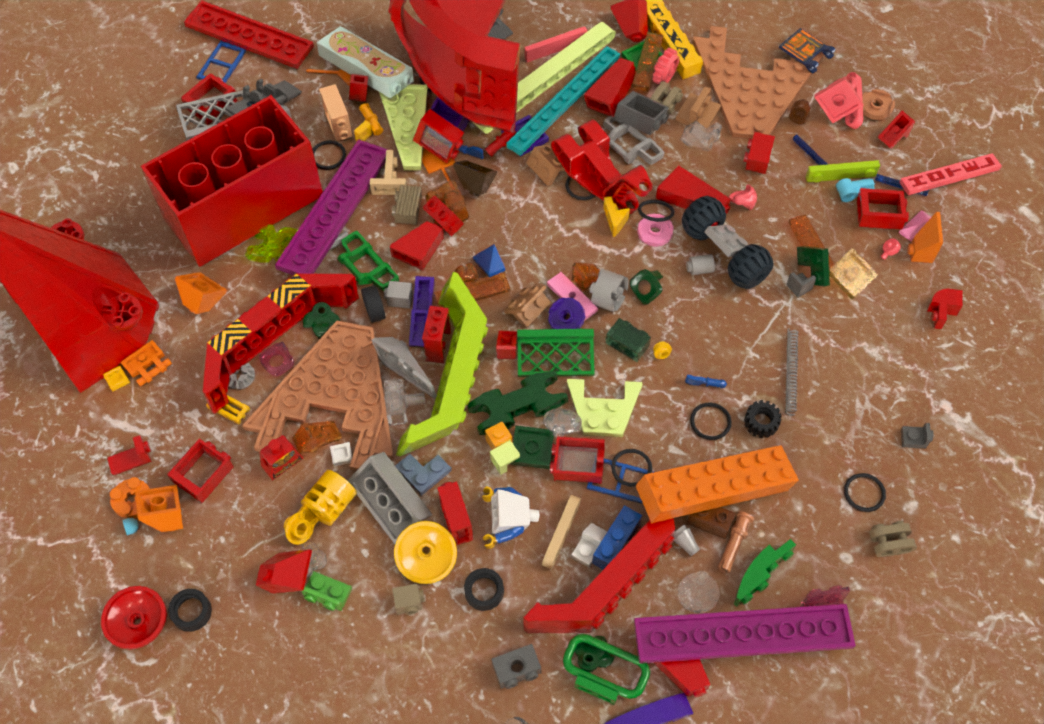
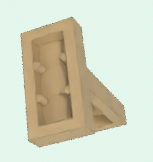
[370,150,407,195]

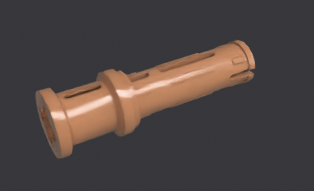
[717,511,754,573]

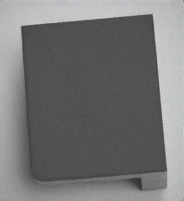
[786,272,816,298]

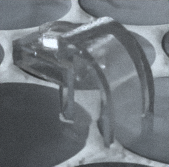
[680,121,722,151]

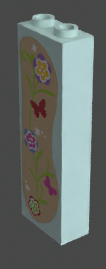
[317,26,414,98]

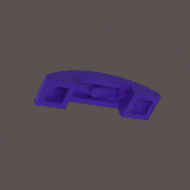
[604,693,693,724]

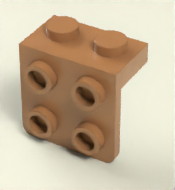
[526,145,565,186]

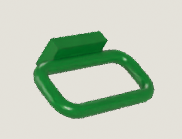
[563,634,650,705]

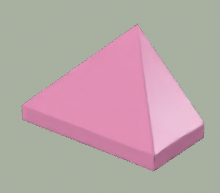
[899,210,931,242]

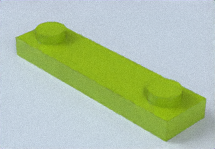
[806,160,880,183]

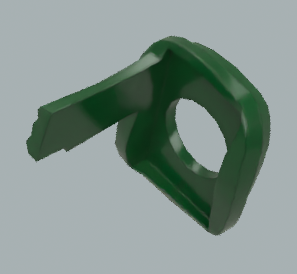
[629,269,663,305]

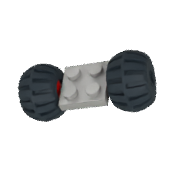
[682,196,774,289]

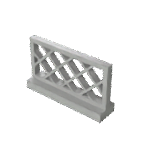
[176,90,244,141]

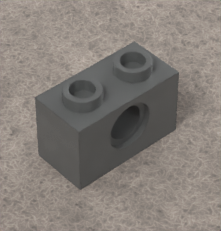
[491,644,541,689]

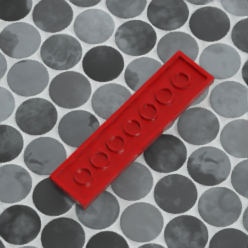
[184,0,314,69]

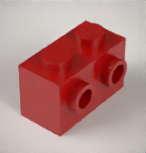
[743,132,775,174]

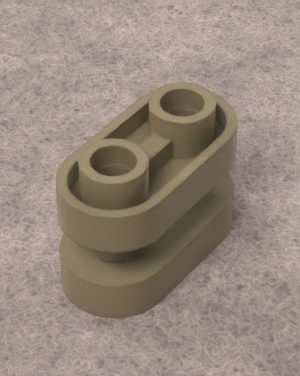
[650,81,683,115]
[869,521,917,557]

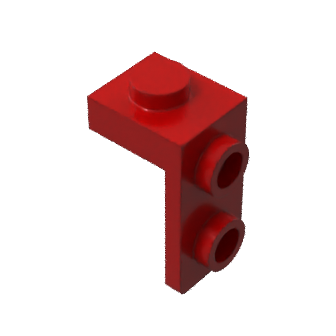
[422,195,464,237]
[107,435,152,475]

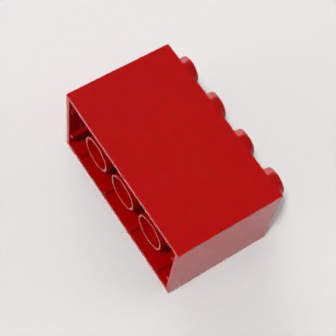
[140,95,323,267]

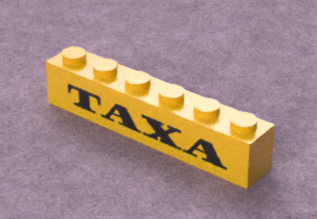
[646,0,703,79]

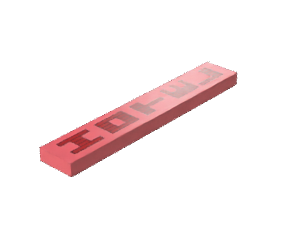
[899,153,1002,195]

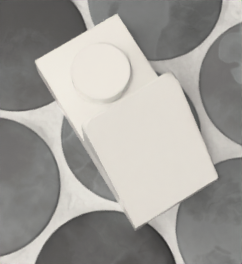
[571,523,607,567]

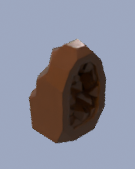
[789,99,811,125]

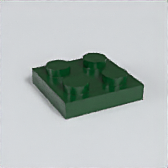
[510,425,555,469]

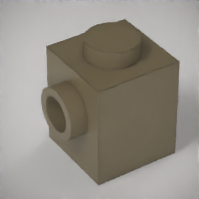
[392,583,425,615]

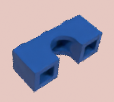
[592,505,642,570]

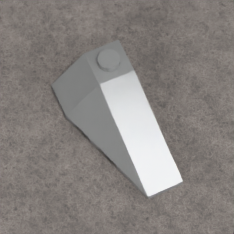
[371,337,437,398]

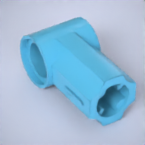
[836,178,875,202]

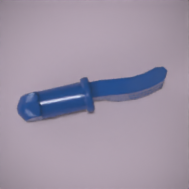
[449,143,484,159]
[685,375,727,388]

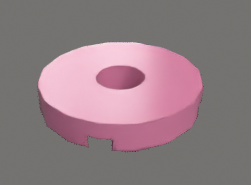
[637,214,674,247]

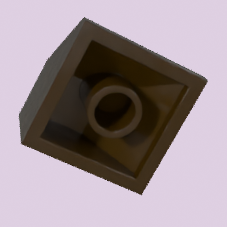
[453,160,497,196]

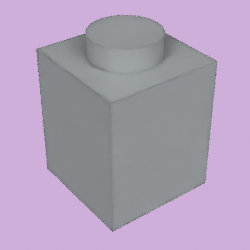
[384,281,413,308]

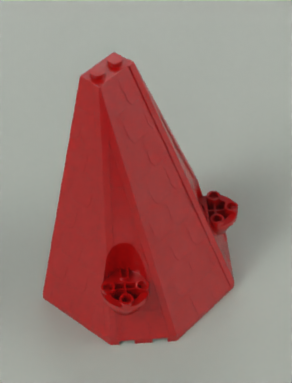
[0,210,159,393]

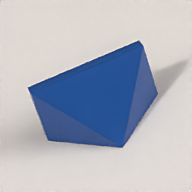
[473,244,506,277]

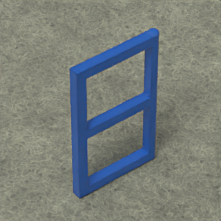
[196,41,246,83]
[587,456,654,504]

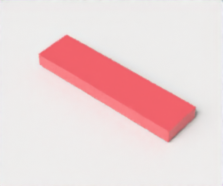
[525,26,587,63]

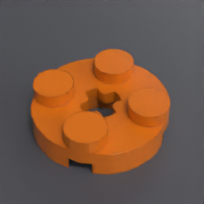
[110,477,150,519]

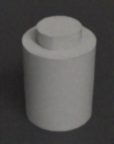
[686,254,715,275]

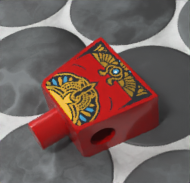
[260,435,304,481]

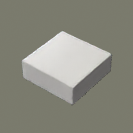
[330,442,352,467]

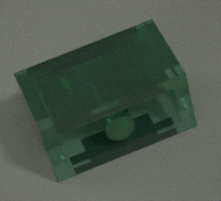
[606,318,651,362]

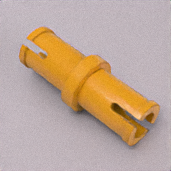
[359,103,384,136]

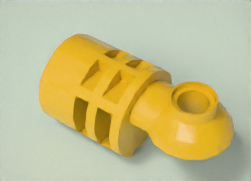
[284,470,357,545]

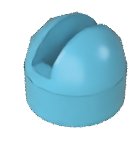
[122,518,139,535]

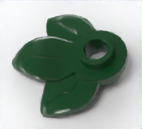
[303,302,340,339]
[574,636,615,673]

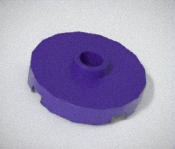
[548,297,586,329]

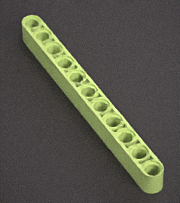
[473,22,616,134]

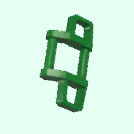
[337,231,399,291]

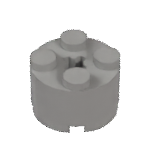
[590,269,629,312]

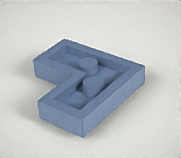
[395,454,452,496]

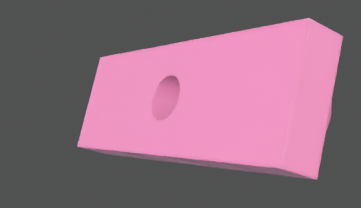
[547,272,598,320]

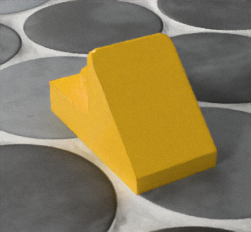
[603,197,630,237]

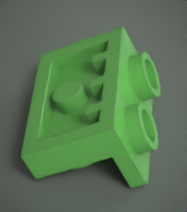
[301,571,352,611]

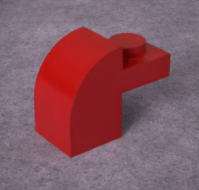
[349,74,368,102]
[927,288,963,330]

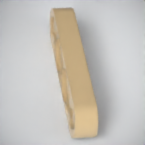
[542,495,581,569]

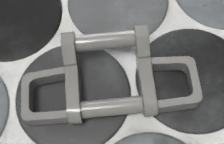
[603,116,665,165]

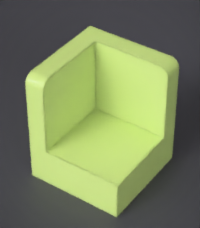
[490,440,520,475]

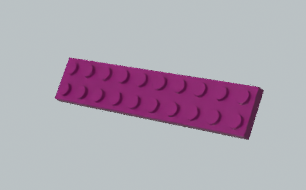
[275,139,388,276]
[634,604,856,663]

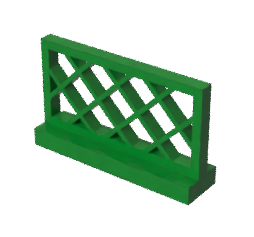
[517,329,595,377]

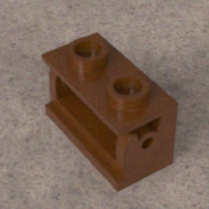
[687,507,735,539]

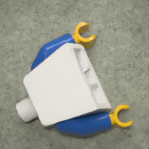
[482,486,539,549]

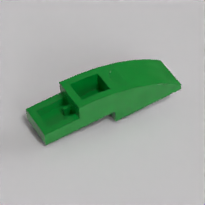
[734,539,796,607]

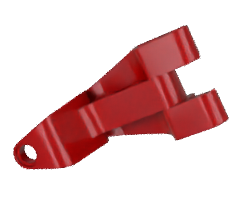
[551,119,652,214]

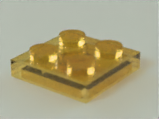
[829,248,878,300]

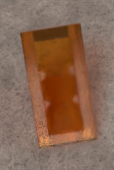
[572,263,600,292]

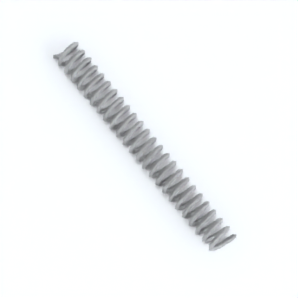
[785,328,799,416]

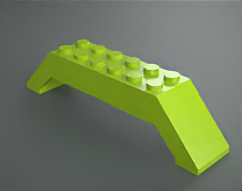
[396,272,488,457]

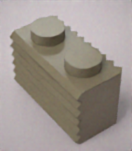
[392,185,422,225]

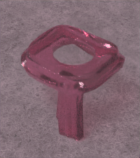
[259,342,294,376]

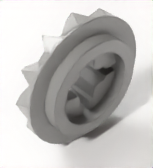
[229,363,255,389]

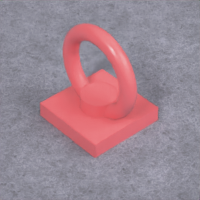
[815,76,863,123]

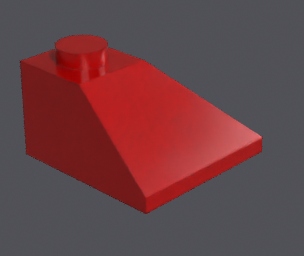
[256,549,312,593]

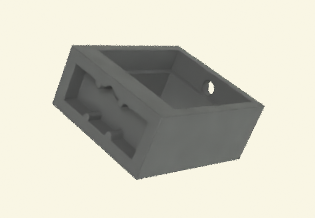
[614,91,669,135]

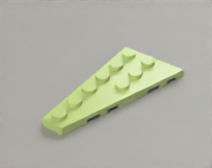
[379,84,428,170]

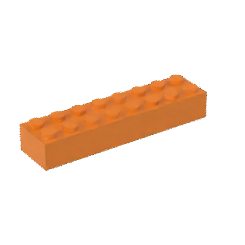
[636,445,799,523]

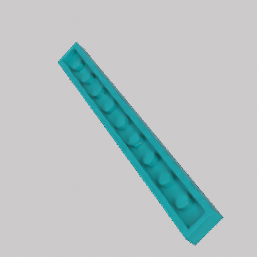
[506,46,620,156]

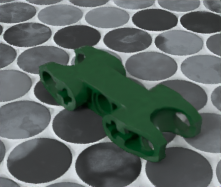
[467,371,568,435]

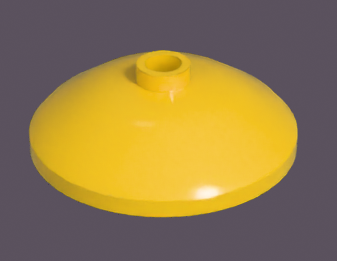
[394,521,457,584]

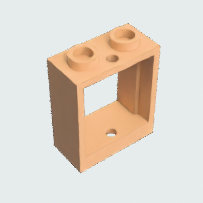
[319,84,353,141]

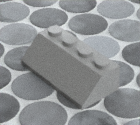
[348,452,433,544]

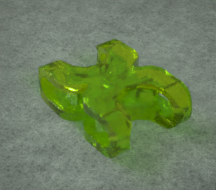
[245,224,298,263]

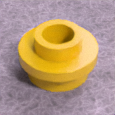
[653,341,672,359]

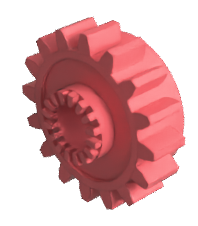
[652,48,680,85]

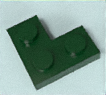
[797,246,830,287]

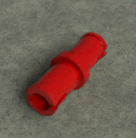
[485,131,517,157]

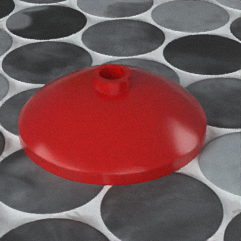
[101,586,167,650]

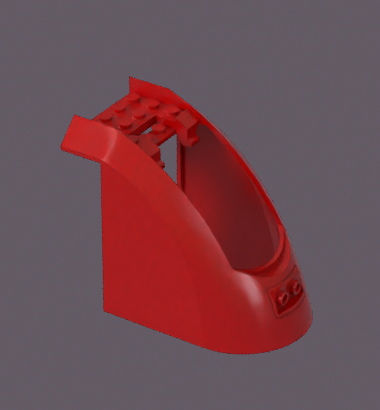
[388,0,520,133]

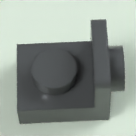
[901,423,934,449]

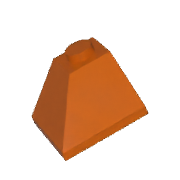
[907,212,943,263]
[175,272,227,314]
[135,485,183,532]

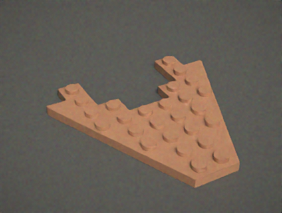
[693,26,824,139]
[242,321,394,471]

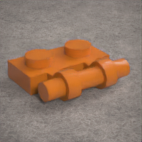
[120,340,172,387]

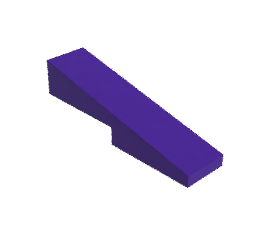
[409,276,435,347]

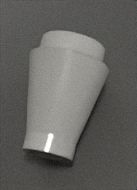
[673,525,700,556]

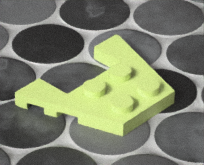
[567,379,642,437]

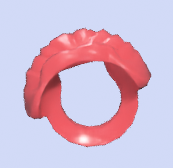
[729,184,757,210]

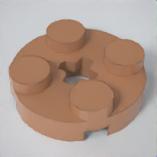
[862,89,895,122]

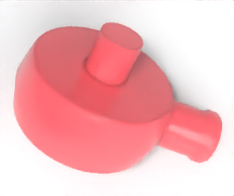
[881,239,901,260]

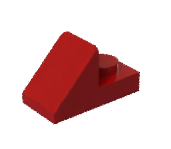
[878,111,916,149]
[496,330,517,360]

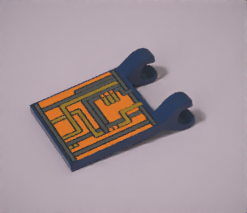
[779,28,836,73]

